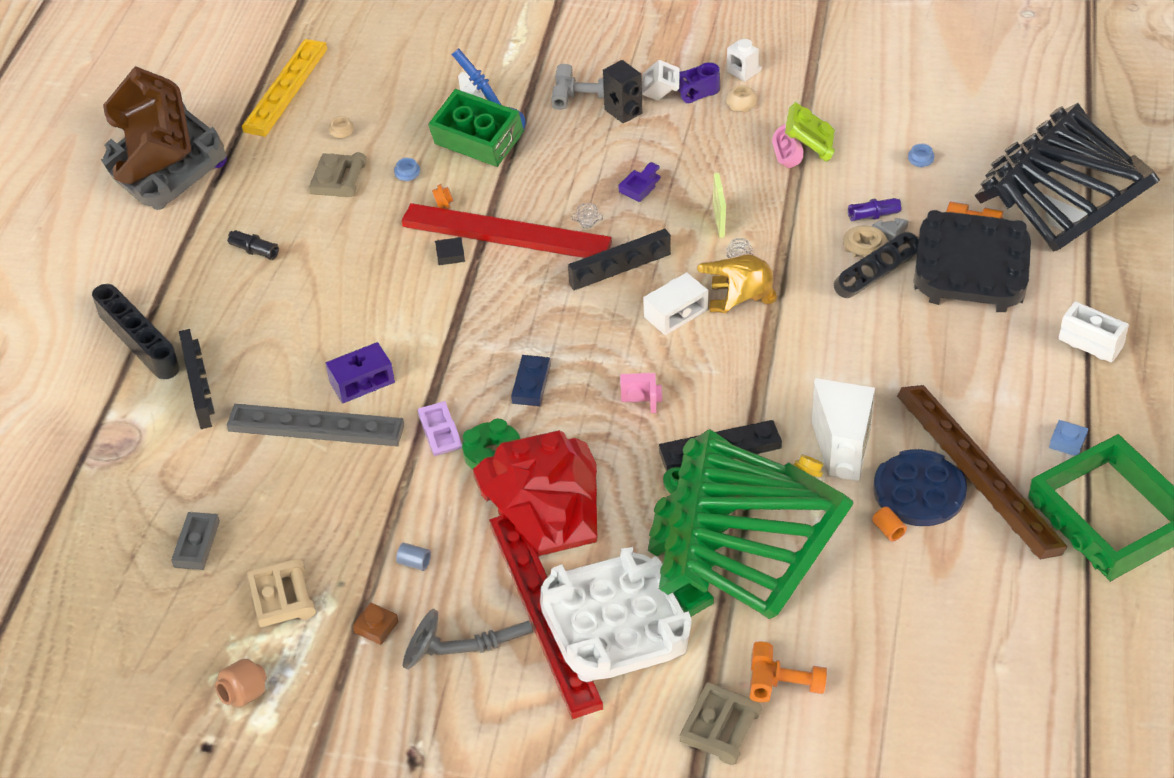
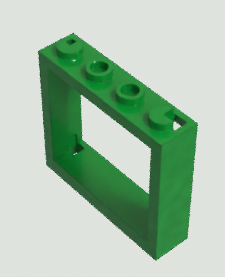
[1028,434,1174,582]

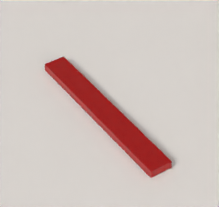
[402,203,612,258]
[489,516,603,720]

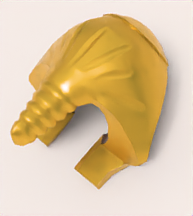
[697,254,777,314]

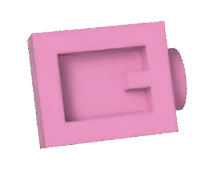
[620,373,662,413]

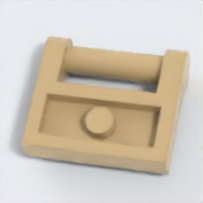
[247,559,316,628]

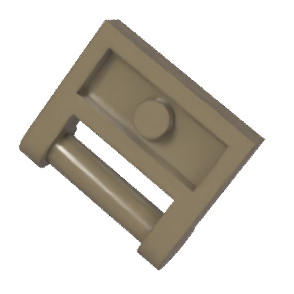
[309,152,367,197]
[680,682,763,765]

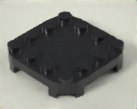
[913,210,1031,312]

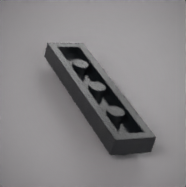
[568,228,671,291]
[179,329,215,429]
[659,420,782,471]

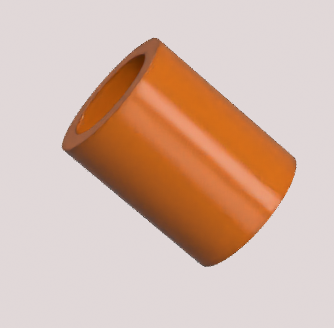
[872,507,907,542]

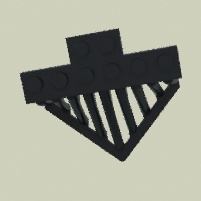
[974,103,1160,252]

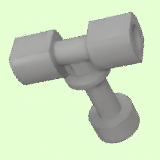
[551,64,604,110]

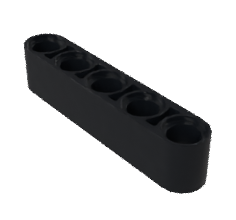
[92,283,180,379]

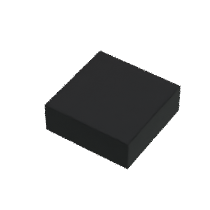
[435,237,465,265]

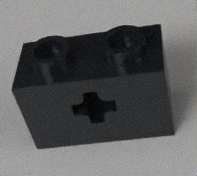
[603,60,643,124]

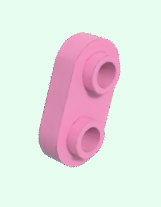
[772,124,803,168]

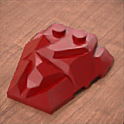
[473,430,597,556]

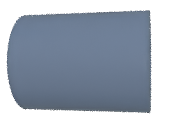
[396,542,431,571]

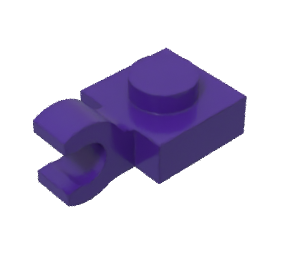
[618,162,661,202]

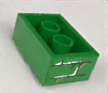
[428,89,524,167]

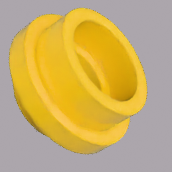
[794,454,824,477]

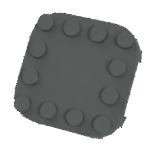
[101,103,226,210]

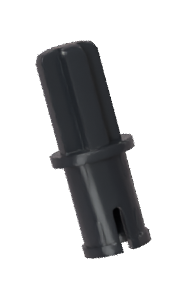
[227,230,279,260]

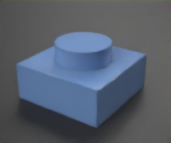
[1049,420,1088,456]

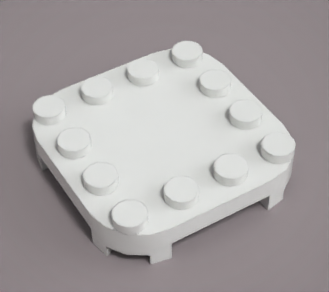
[540,547,692,682]

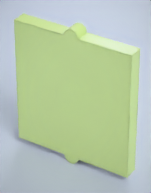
[713,173,726,238]

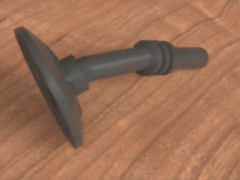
[402,609,533,670]

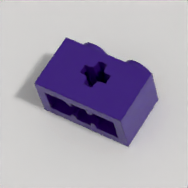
[325,342,395,404]

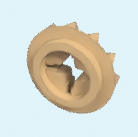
[843,225,887,258]

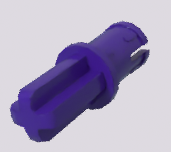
[848,198,902,221]

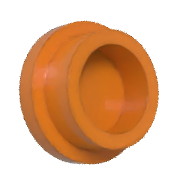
[432,184,454,209]

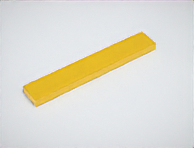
[242,39,327,137]

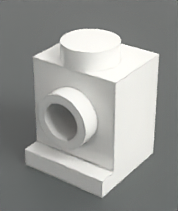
[727,39,762,82]
[642,60,680,101]

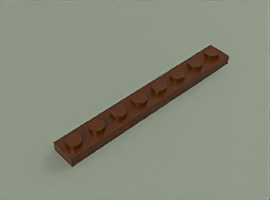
[897,385,1068,560]

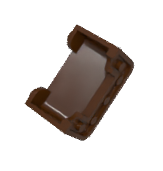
[103,66,191,184]

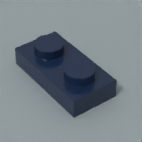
[511,355,551,407]

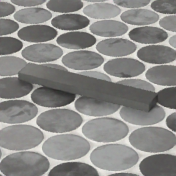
[227,404,404,447]

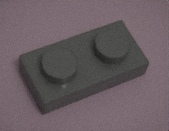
[171,512,220,570]

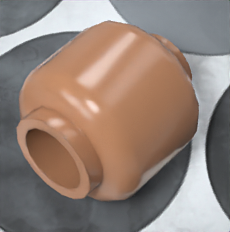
[215,659,267,708]

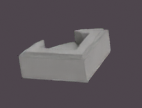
[872,218,908,241]

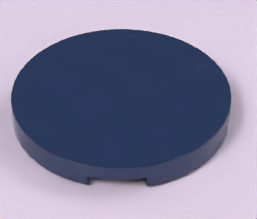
[873,449,967,526]

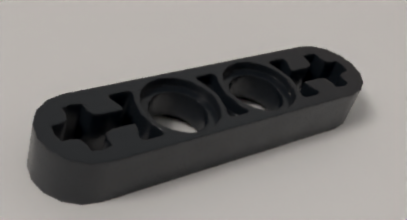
[834,232,918,298]

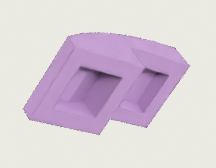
[418,401,462,456]

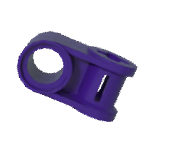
[677,62,720,103]

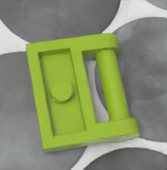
[785,102,835,162]

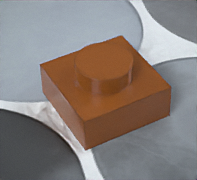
[353,602,399,645]

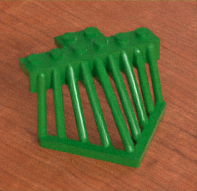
[647,429,854,619]

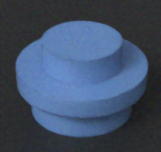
[908,144,935,167]
[394,158,420,181]

